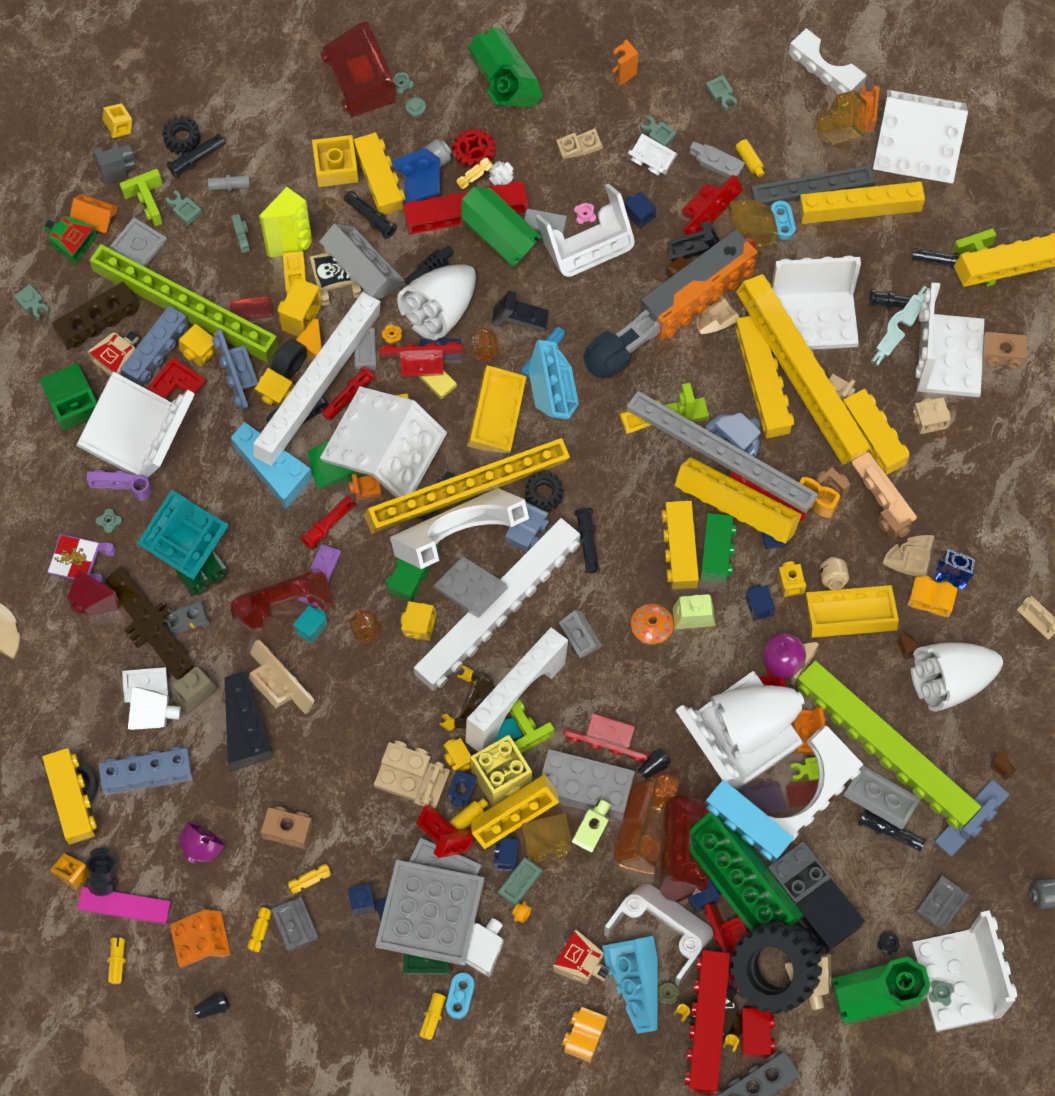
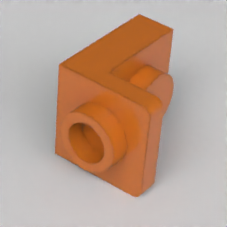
[349,474,382,501]

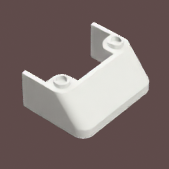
[535,184,635,277]
[604,883,713,987]

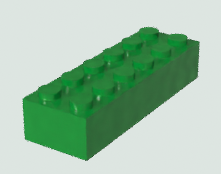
[680,812,804,931]

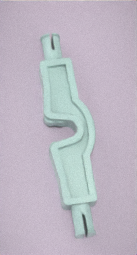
[871,286,929,366]

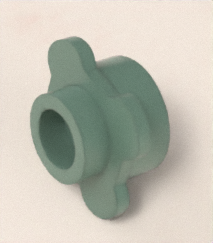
[390,72,413,94]
[96,509,122,533]
[929,981,954,1006]

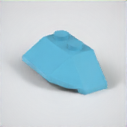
[528,340,579,419]

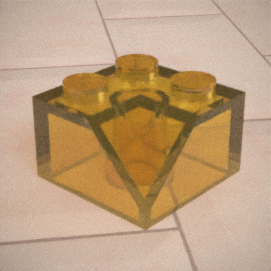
[817,90,867,145]
[728,199,778,246]
[521,813,572,862]

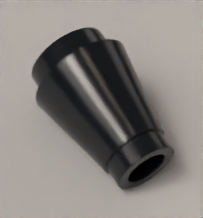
[637,749,671,780]
[194,992,230,1019]

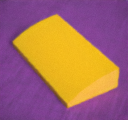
[467,365,527,453]
[806,585,899,638]

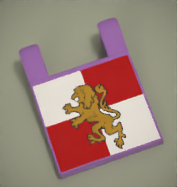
[47,534,115,584]

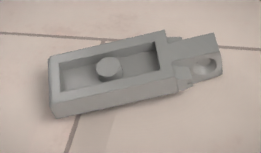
[689,141,745,179]

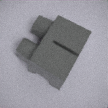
[93,142,136,185]

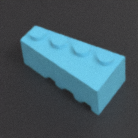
[231,422,312,509]
[705,779,794,863]

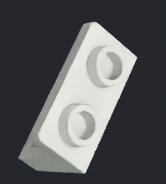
[628,134,677,175]

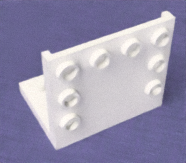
[873,90,968,183]
[771,256,861,350]
[915,283,984,397]
[76,372,195,478]
[320,387,447,498]
[676,671,804,789]
[911,910,1017,1032]

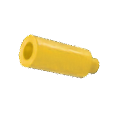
[735,139,765,178]
[449,798,488,831]

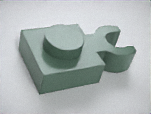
[706,75,737,112]
[640,116,677,147]
[165,190,202,226]
[231,214,250,253]
[13,284,50,321]

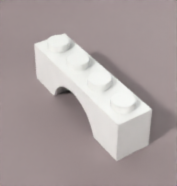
[789,28,867,101]

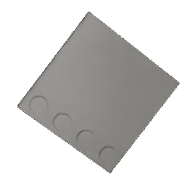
[375,860,485,966]

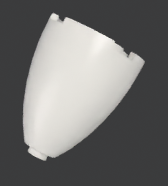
[397,264,476,340]
[911,642,1003,711]
[711,686,805,759]

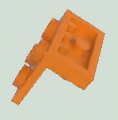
[170,909,231,967]

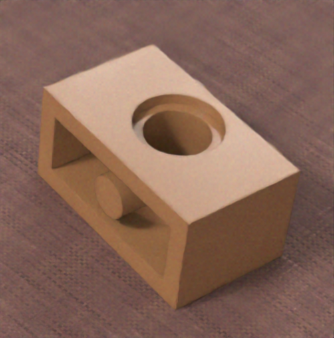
[982,332,1028,368]
[261,807,313,849]

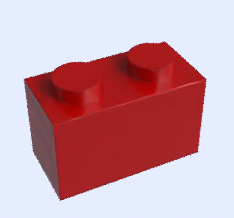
[741,1008,775,1059]

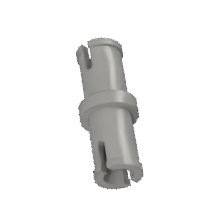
[208,175,250,191]

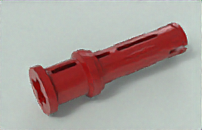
[321,366,376,421]
[299,495,356,550]

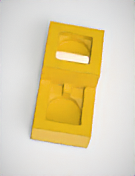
[283,251,306,292]

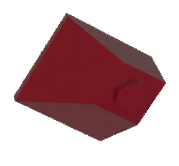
[67,570,121,616]

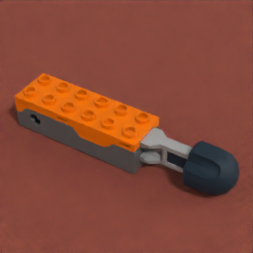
[584,229,758,378]

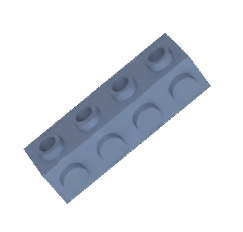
[120,306,189,387]
[99,747,193,795]

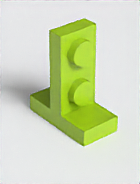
[119,169,163,226]
[952,228,996,287]
[664,383,709,422]
[509,699,554,754]

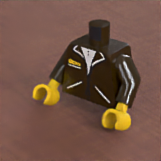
[439,666,495,731]
[673,985,742,1052]

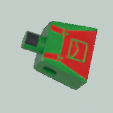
[44,216,97,265]

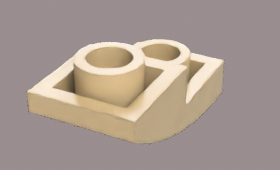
[556,129,603,159]

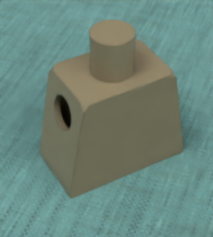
[173,666,219,715]

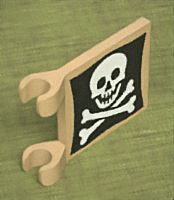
[310,253,361,306]

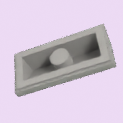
[558,610,602,658]

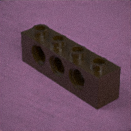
[52,282,139,351]

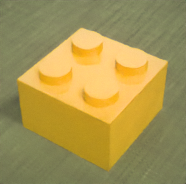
[312,135,358,187]
[277,278,322,337]

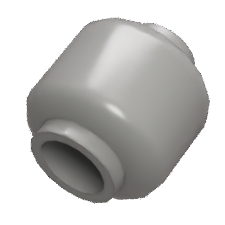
[423,139,452,168]

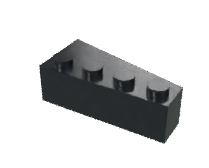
[224,671,273,772]

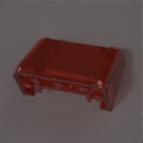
[320,21,396,118]
[231,568,333,633]
[660,795,709,902]

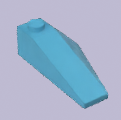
[602,936,658,1034]

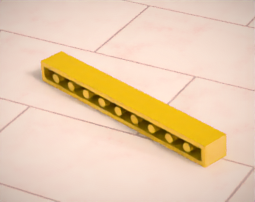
[736,274,871,465]
[363,438,570,534]

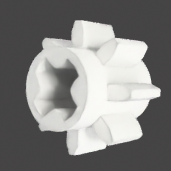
[489,161,514,185]

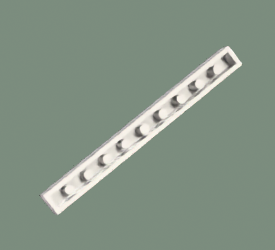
[253,292,381,466]
[414,518,580,691]

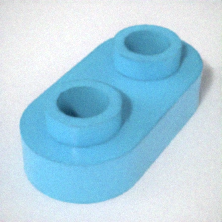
[770,201,796,240]
[446,973,474,1019]

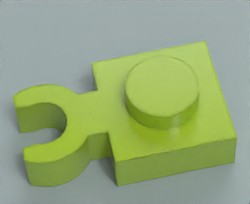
[790,757,819,782]

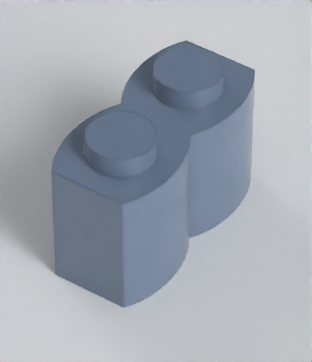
[505,502,550,553]

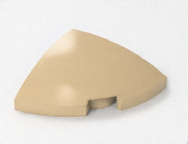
[696,296,740,334]
[883,535,934,577]
[0,603,20,660]

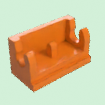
[612,39,639,86]
[854,86,880,133]

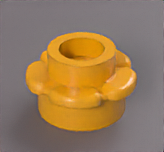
[382,324,402,344]
[512,902,532,923]

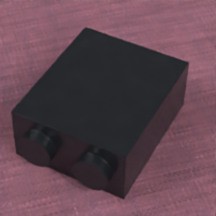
[796,879,865,953]

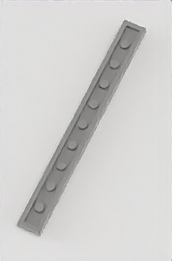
[626,391,818,513]

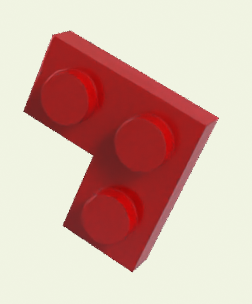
[147,357,206,400]

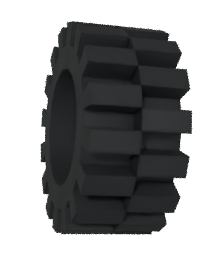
[162,115,200,155]
[525,471,563,512]

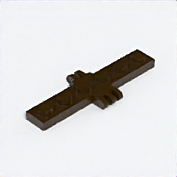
[104,566,195,680]

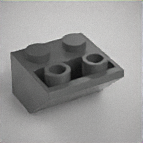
[768,841,831,904]

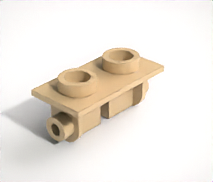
[1017,596,1055,640]
[414,762,450,809]

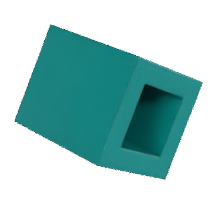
[293,605,328,644]

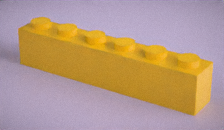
[798,181,925,224]
[954,233,1055,287]
[735,316,794,439]
[674,457,802,544]

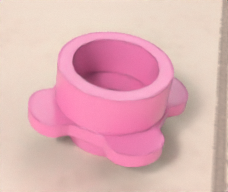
[574,203,596,224]

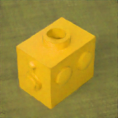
[179,324,218,367]
[255,368,295,407]
[401,601,437,641]

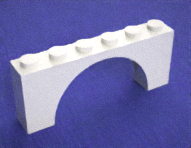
[390,488,529,569]
[466,628,568,752]
[757,726,863,858]

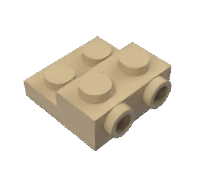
[374,741,431,801]

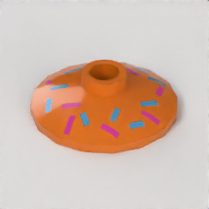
[631,604,674,645]

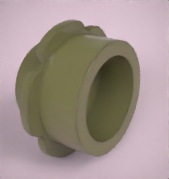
[658,982,680,1004]

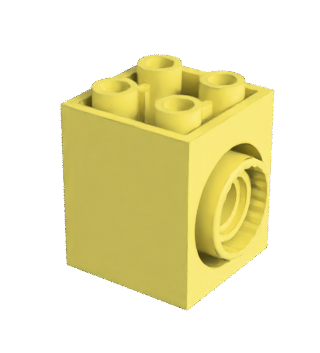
[470,735,532,807]

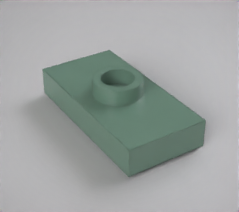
[498,857,543,906]

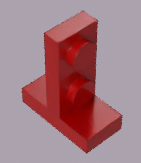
[416,805,475,858]

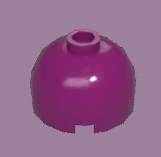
[762,633,806,678]
[179,821,225,864]

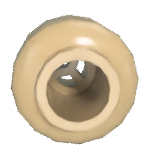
[819,557,849,590]

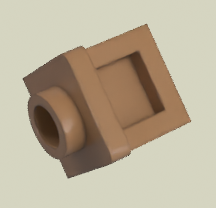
[816,467,850,497]
[878,508,913,540]

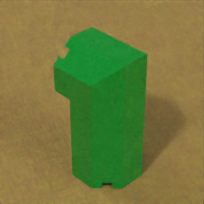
[468,27,543,108]
[460,187,542,268]
[832,956,930,1026]

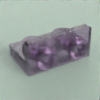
[738,779,786,815]

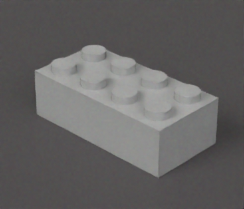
[541,749,635,820]

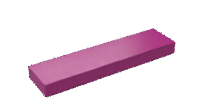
[77,887,171,925]

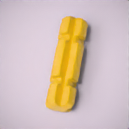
[457,157,493,189]
[288,864,331,894]
[248,907,272,952]

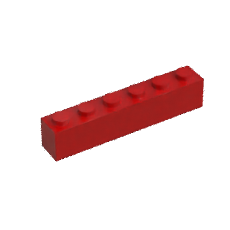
[403,181,528,235]
[684,950,730,1095]

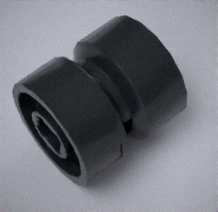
[86,853,117,896]

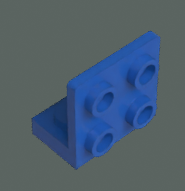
[393,148,440,203]

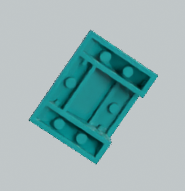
[137,490,229,580]

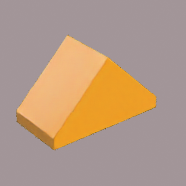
[296,319,322,361]
[50,853,87,891]

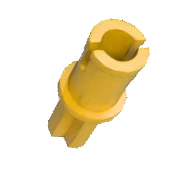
[107,938,126,984]
[419,993,447,1040]

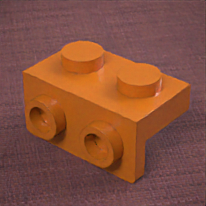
[791,707,825,755]

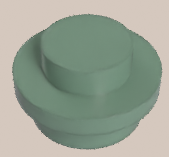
[406,98,426,117]

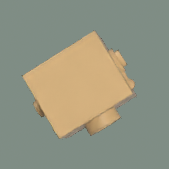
[912,397,951,434]

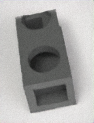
[167,601,211,635]

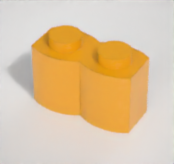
[799,477,840,518]
[907,575,958,617]
[562,1007,607,1062]

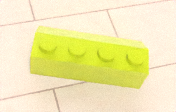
[259,187,312,257]

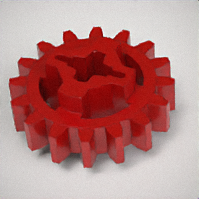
[452,127,496,169]

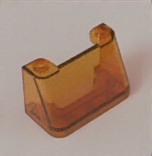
[614,774,680,875]

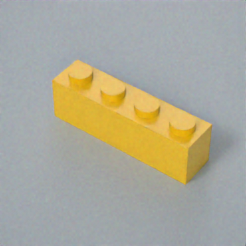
[353,132,405,215]
[843,389,909,475]
[661,501,699,590]
[42,748,97,845]
[471,774,559,849]

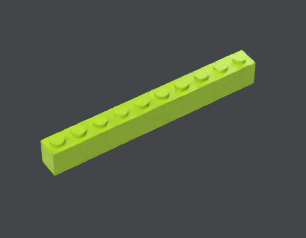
[90,244,279,363]
[796,660,982,831]

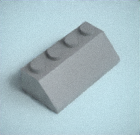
[319,223,405,299]

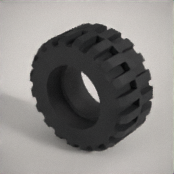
[729,921,822,1014]

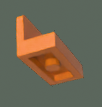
[70,194,119,233]

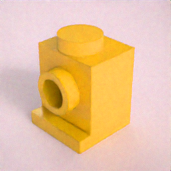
[102,103,132,138]
[778,561,806,597]
[443,738,471,775]

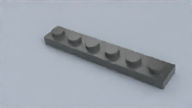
[751,165,875,207]

